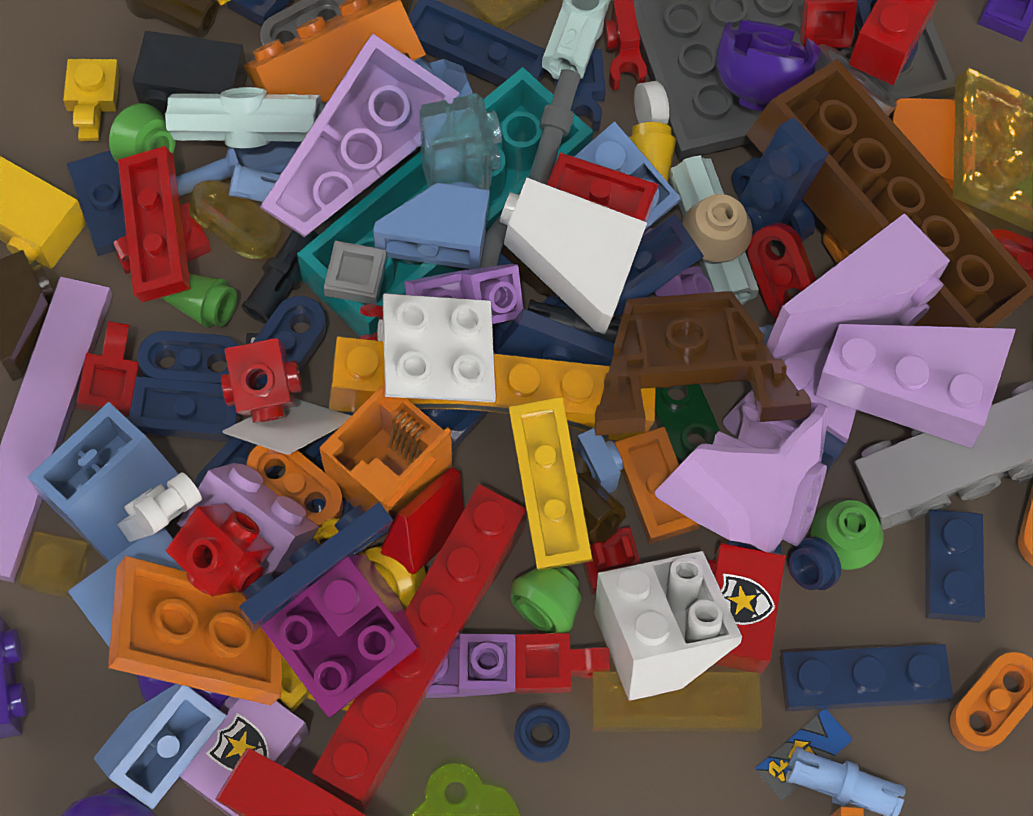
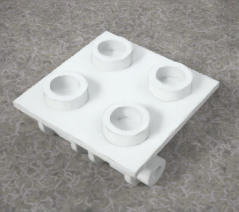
[377,294,496,402]

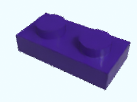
[0,617,28,739]

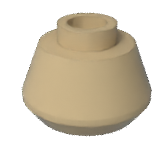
[683,194,753,262]

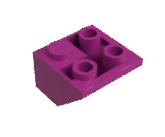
[261,554,420,718]

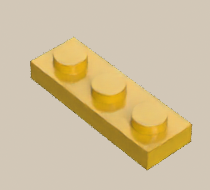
[509,397,593,571]

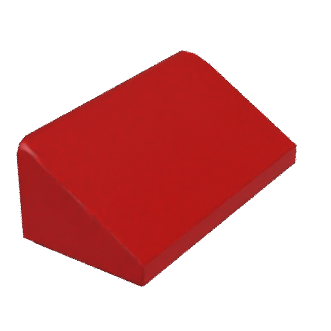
[546,153,659,239]
[381,467,464,574]

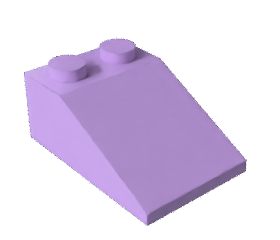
[766,213,950,357]

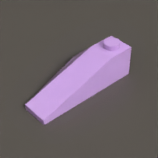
[260,34,459,237]

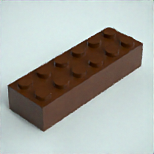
[746,59,1033,328]

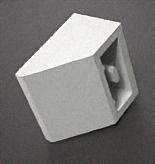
[594,551,742,701]

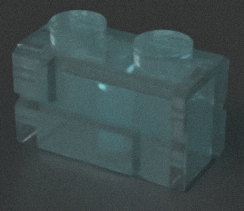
[419,93,502,190]

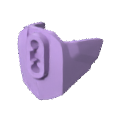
[655,389,828,553]

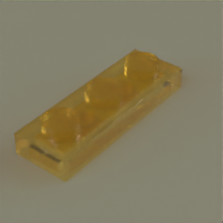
[591,672,762,732]

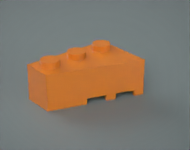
[244,0,426,103]

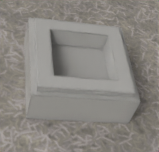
[324,241,388,304]

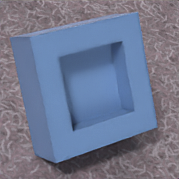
[575,428,623,493]

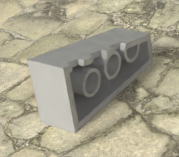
[855,381,1033,530]

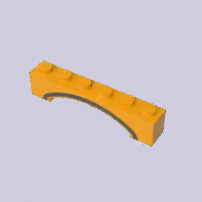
[328,337,656,440]

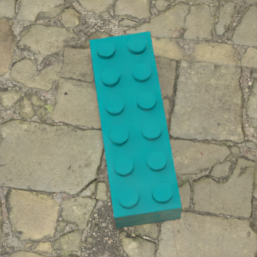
[297,67,594,337]

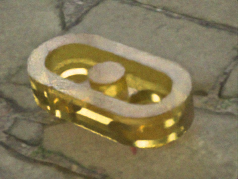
[188,180,281,259]

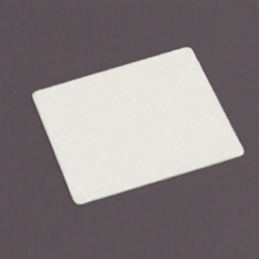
[222,398,351,454]

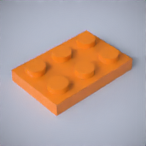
[108,556,282,706]

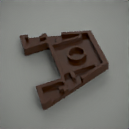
[595,291,812,436]

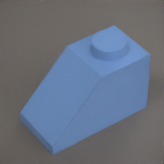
[373,182,490,269]
[93,684,227,810]

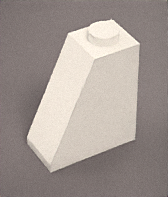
[499,178,647,334]

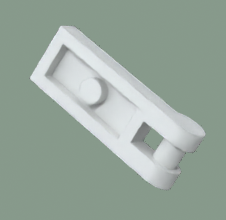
[117,472,202,542]

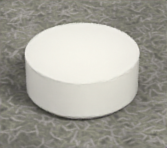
[634,81,669,124]

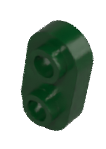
[655,384,721,466]

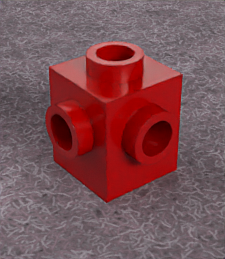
[221,338,302,423]
[165,503,273,597]

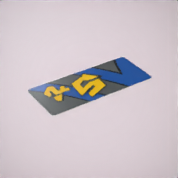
[755,709,852,800]

